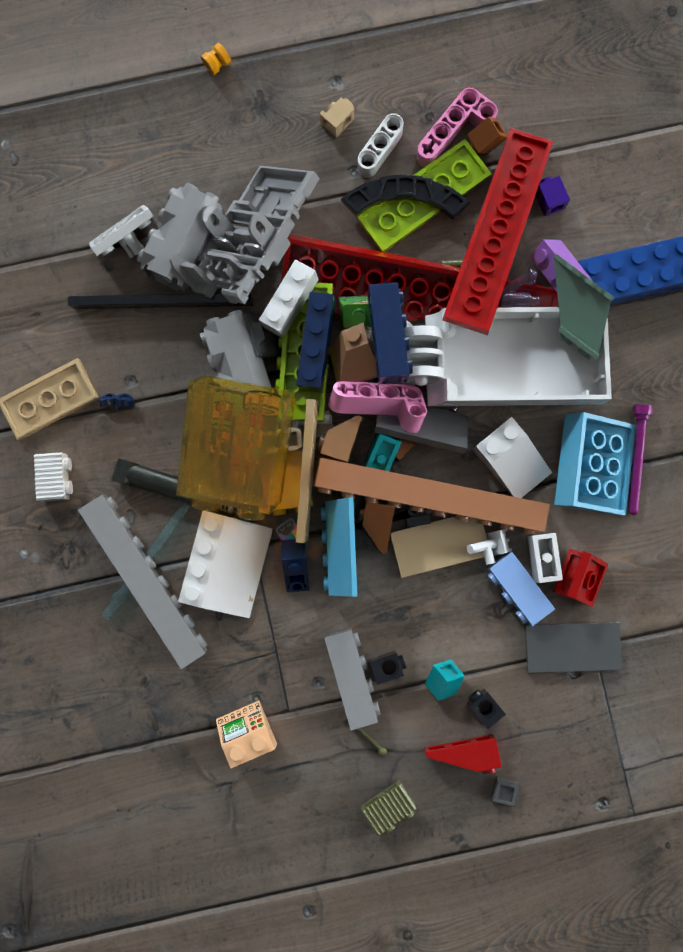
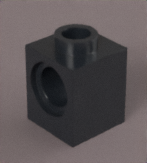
[369,651,406,685]
[467,689,506,729]

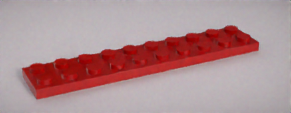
[442,128,553,336]

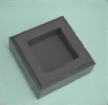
[491,777,520,807]

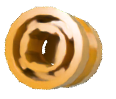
[200,43,232,76]

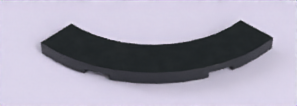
[341,174,470,220]

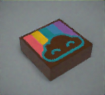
[273,515,297,540]

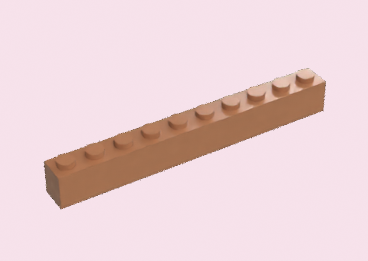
[313,458,550,535]

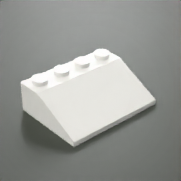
[178,510,273,618]

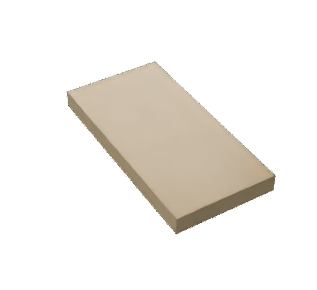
[0,358,99,441]
[390,516,487,578]

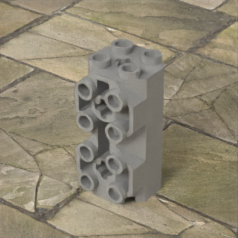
[137,183,224,292]
[200,310,273,393]

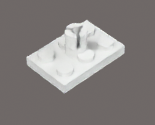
[89,205,153,258]

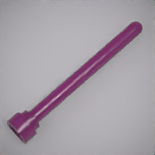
[629,404,653,515]

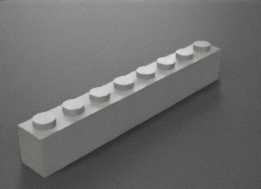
[78,494,208,669]

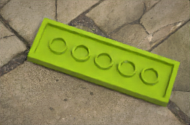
[356,139,492,252]

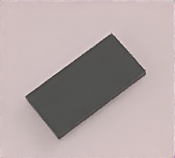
[374,406,468,454]
[525,622,622,673]

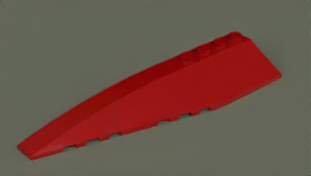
[280,234,558,321]

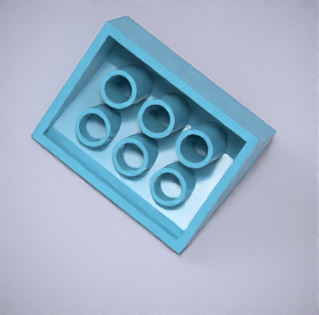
[554,412,636,516]
[321,497,357,597]

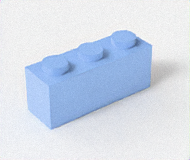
[486,552,555,626]

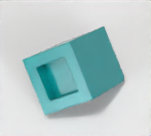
[425,659,465,701]

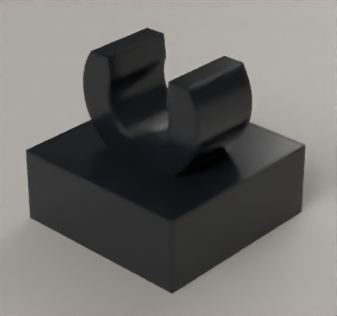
[405,505,431,527]

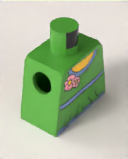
[339,296,371,328]

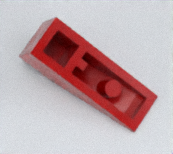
[424,734,502,774]

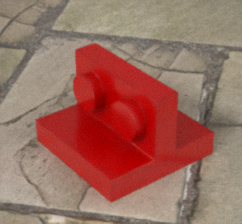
[553,548,608,607]

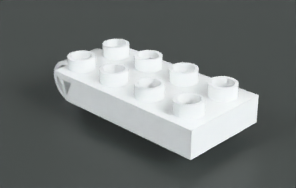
[402,307,612,406]

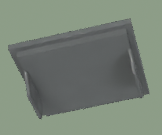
[244,312,282,358]

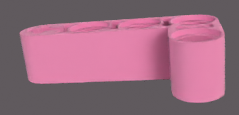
[416,88,498,167]
[328,381,427,433]

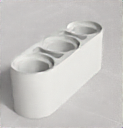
[358,114,404,178]

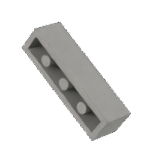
[324,628,381,730]

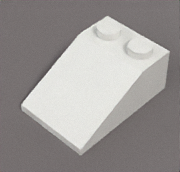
[472,417,552,498]

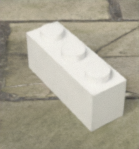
[259,260,319,338]

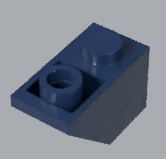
[281,539,310,592]

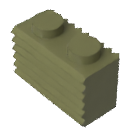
[361,779,417,836]

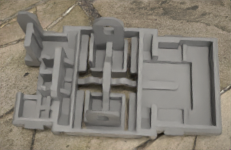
[169,166,319,304]

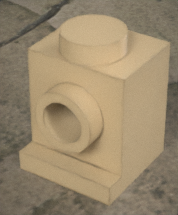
[319,97,354,138]

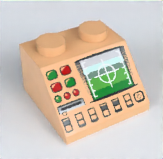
[216,701,277,768]

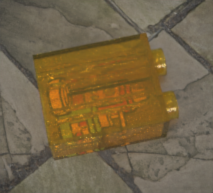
[176,375,297,520]

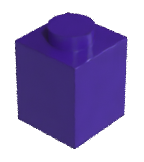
[536,176,570,216]

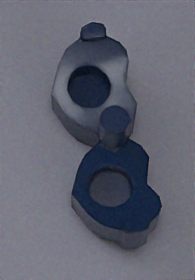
[99,393,135,410]

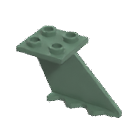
[554,254,615,360]

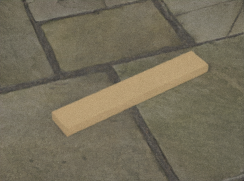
[296,399,319,543]

